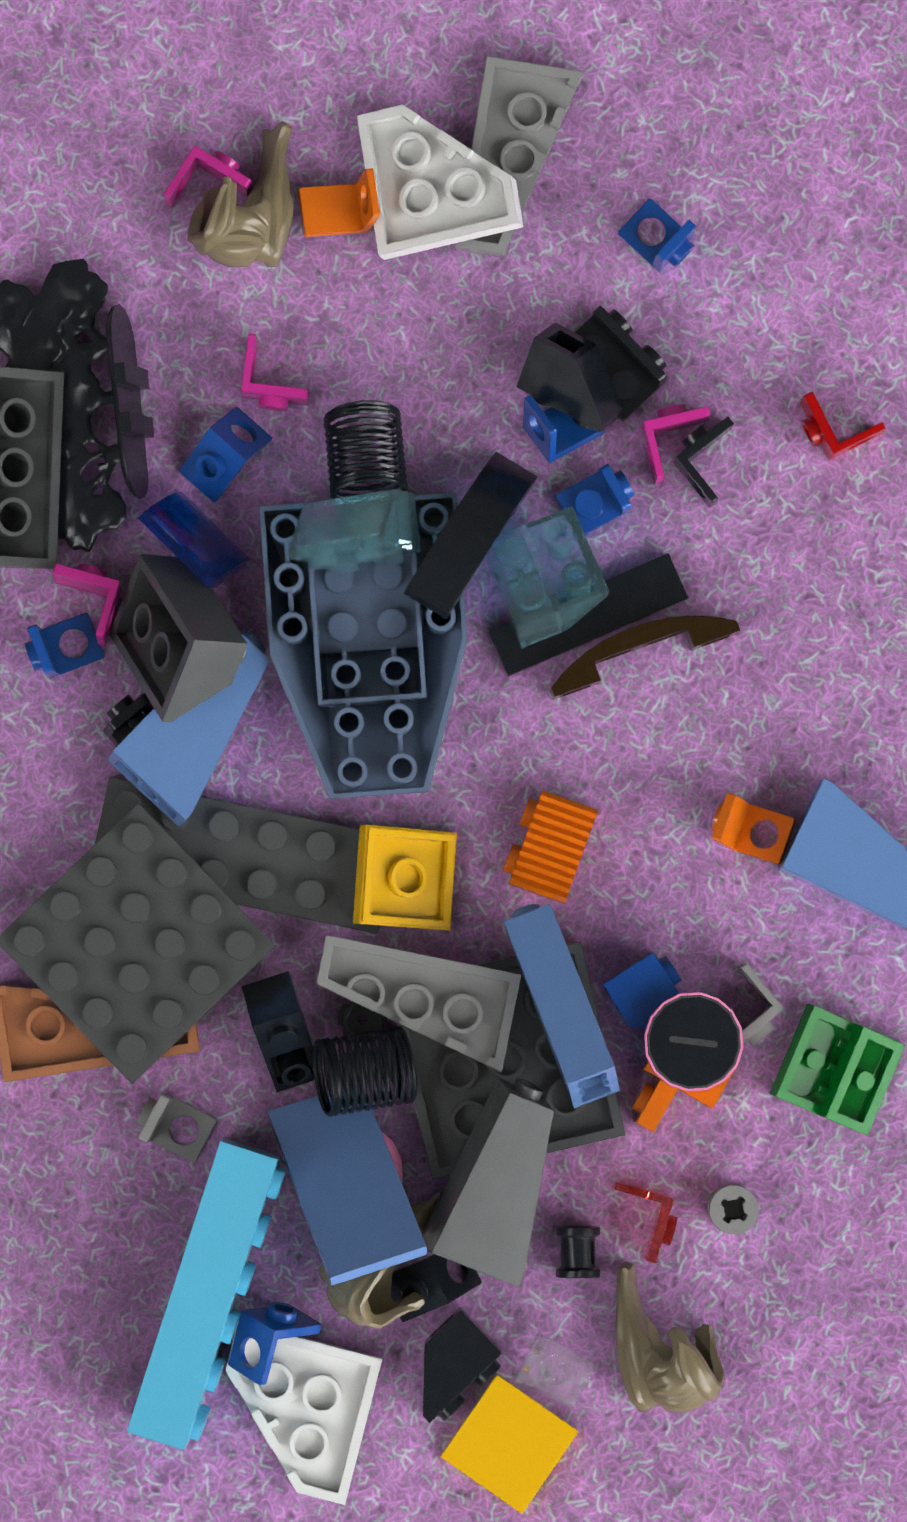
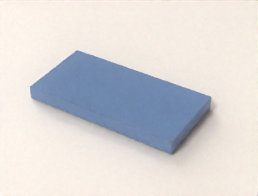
[268,1082,427,1286]

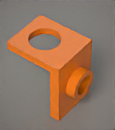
[297,168,380,237]
[711,792,796,865]

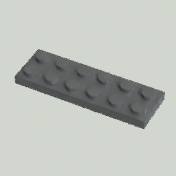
[95,777,380,934]

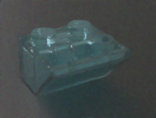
[289,489,421,573]
[485,506,609,648]

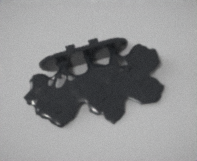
[0,258,154,552]

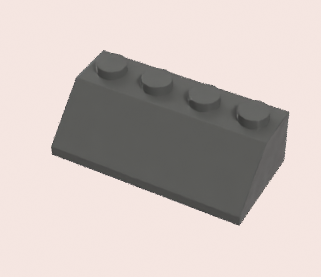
[0,367,64,569]

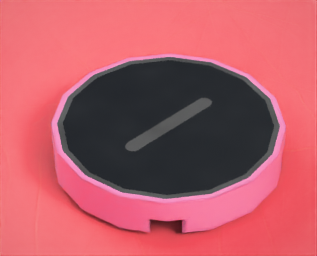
[643,992,743,1091]

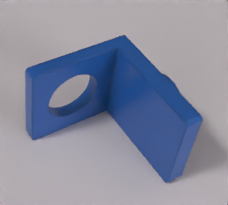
[618,199,696,273]
[523,395,604,463]
[179,407,272,502]
[24,613,105,679]
[228,1302,321,1385]

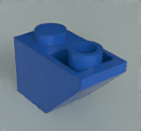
[601,953,681,1030]

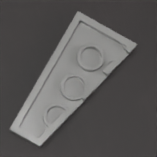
[455,56,583,258]
[316,935,521,1072]

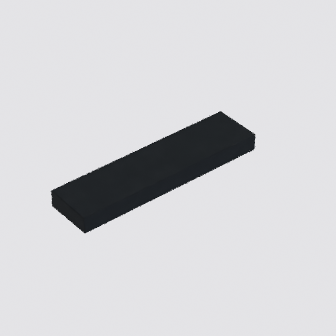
[489,553,688,677]

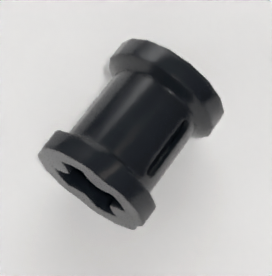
[556,1226,600,1278]

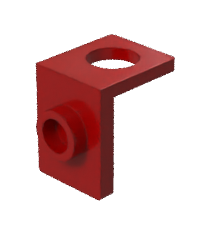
[800,392,886,460]

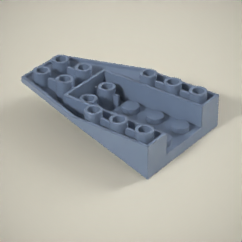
[259,492,467,799]

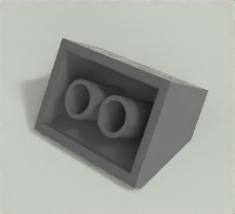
[109,554,248,722]

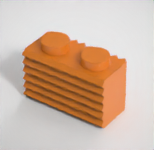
[503,790,598,904]

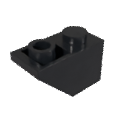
[516,322,624,432]
[241,971,314,1092]
[423,1306,502,1423]

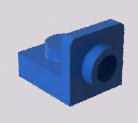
[555,464,635,539]

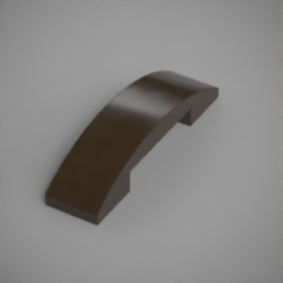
[550,616,740,700]

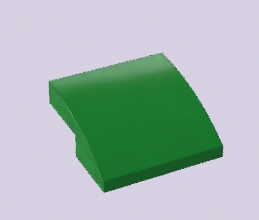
[769,1003,905,1136]

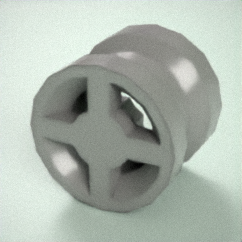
[707,1184,759,1235]

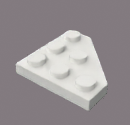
[357,104,524,260]
[225,1321,383,1505]

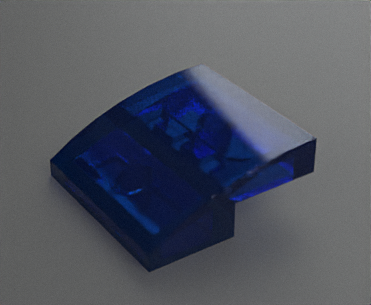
[138,491,251,588]

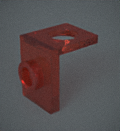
[613,1180,678,1264]

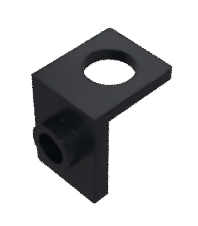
[673,416,734,508]
[391,1254,482,1322]

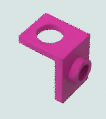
[164,145,253,207]
[241,333,310,411]
[641,404,710,484]
[53,564,121,647]

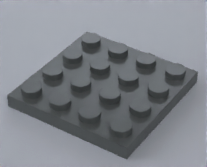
[0,803,276,1084]
[397,942,625,1180]

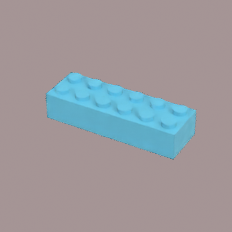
[127,1138,287,1450]

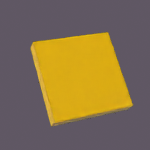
[353,825,457,931]
[440,1374,579,1514]

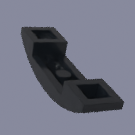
[404,452,538,619]

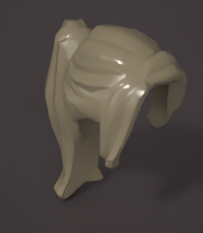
[187,121,294,267]
[319,1192,441,1329]
[615,1262,725,1413]

